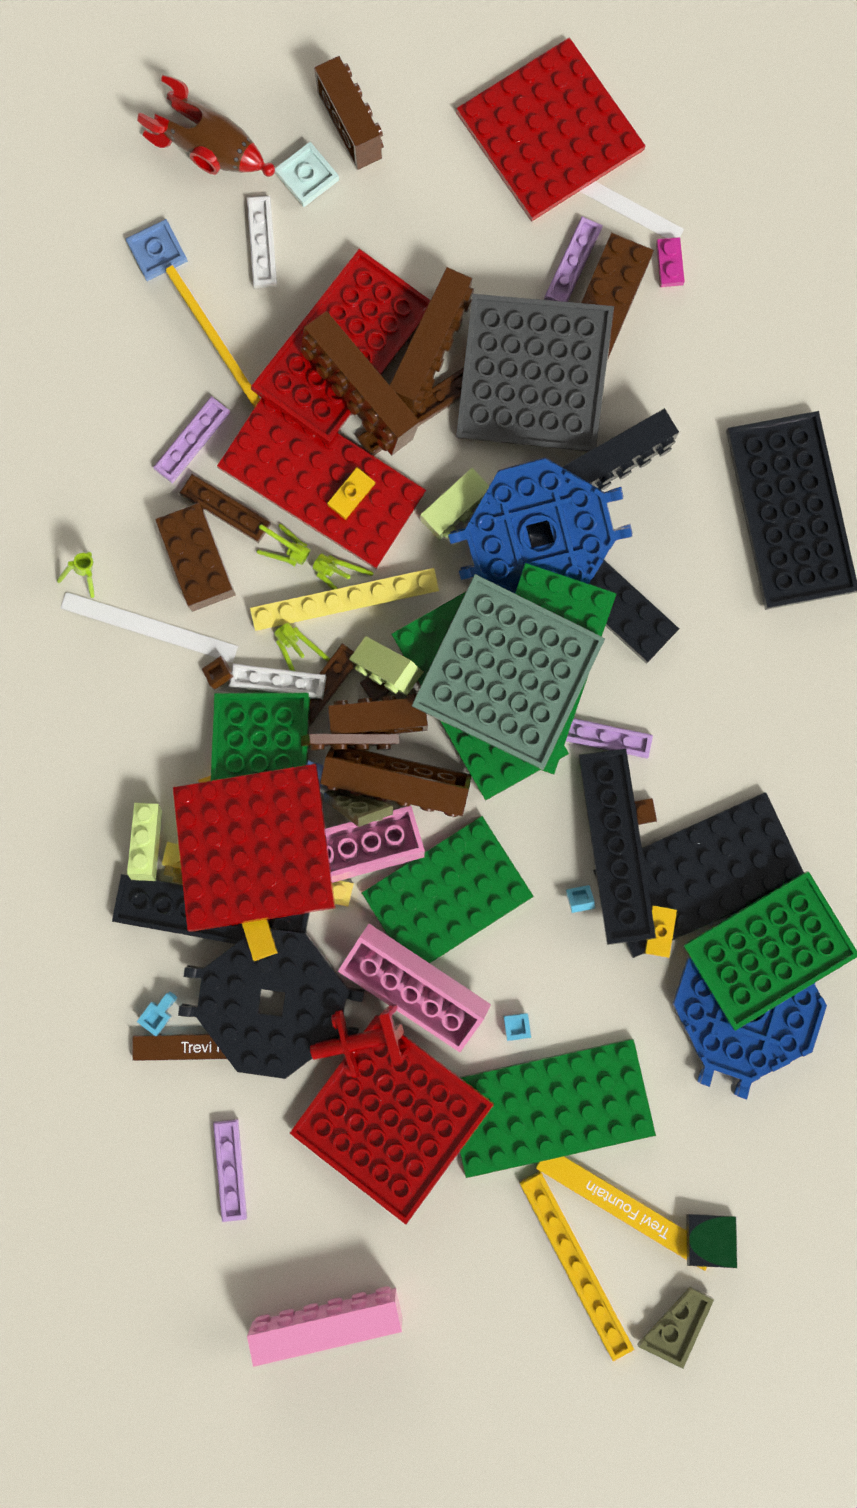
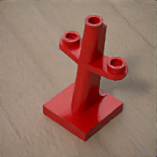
[310,1004,409,1078]

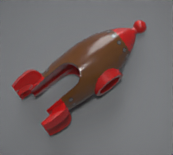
[137,75,275,177]

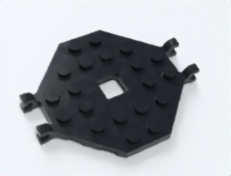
[178,928,364,1079]

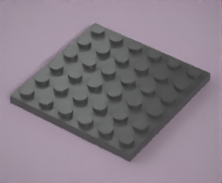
[456,294,614,452]

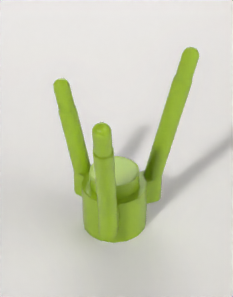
[256,524,311,567]
[57,552,95,598]
[313,553,374,590]
[274,623,330,671]

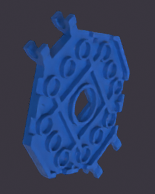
[448,458,633,594]
[672,957,827,1100]

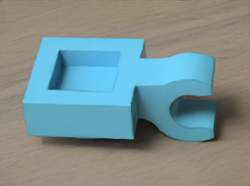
[137,992,178,1036]

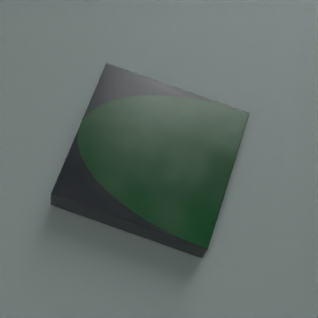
[686,1214,737,1268]

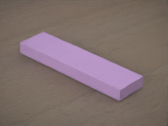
[544,217,603,302]
[153,396,230,484]
[566,718,653,759]
[213,1119,247,1222]

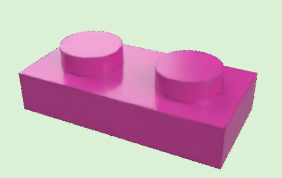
[656,237,685,287]

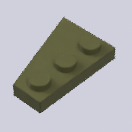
[324,789,393,827]
[637,1287,714,1369]

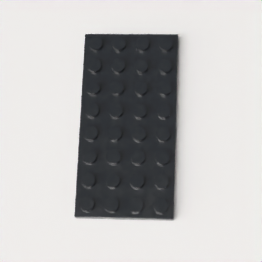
[726,411,857,610]
[592,792,804,958]

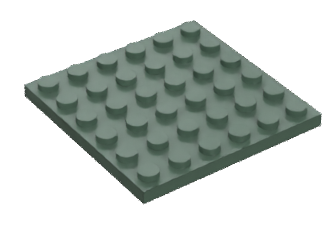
[412,574,605,770]

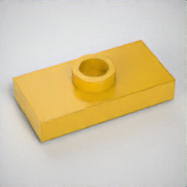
[327,468,375,520]
[644,906,677,958]

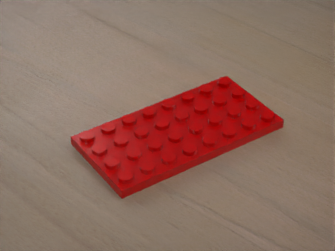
[251,249,431,445]
[217,398,426,569]

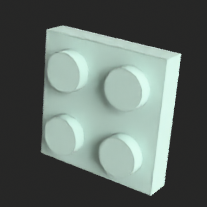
[275,142,339,207]

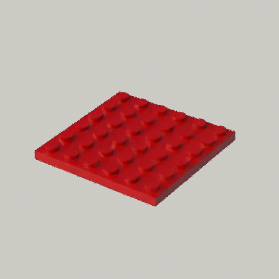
[456,37,646,222]
[173,764,336,932]
[289,1014,494,1225]

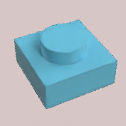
[566,885,595,913]
[504,1013,531,1041]

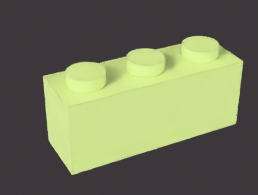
[420,468,489,541]
[350,636,423,695]
[127,803,162,881]

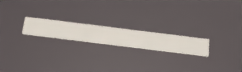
[580,181,684,238]
[61,592,238,662]

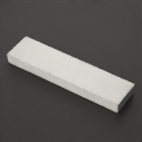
[247,196,277,289]
[229,663,326,700]

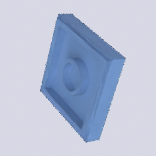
[126,219,188,281]

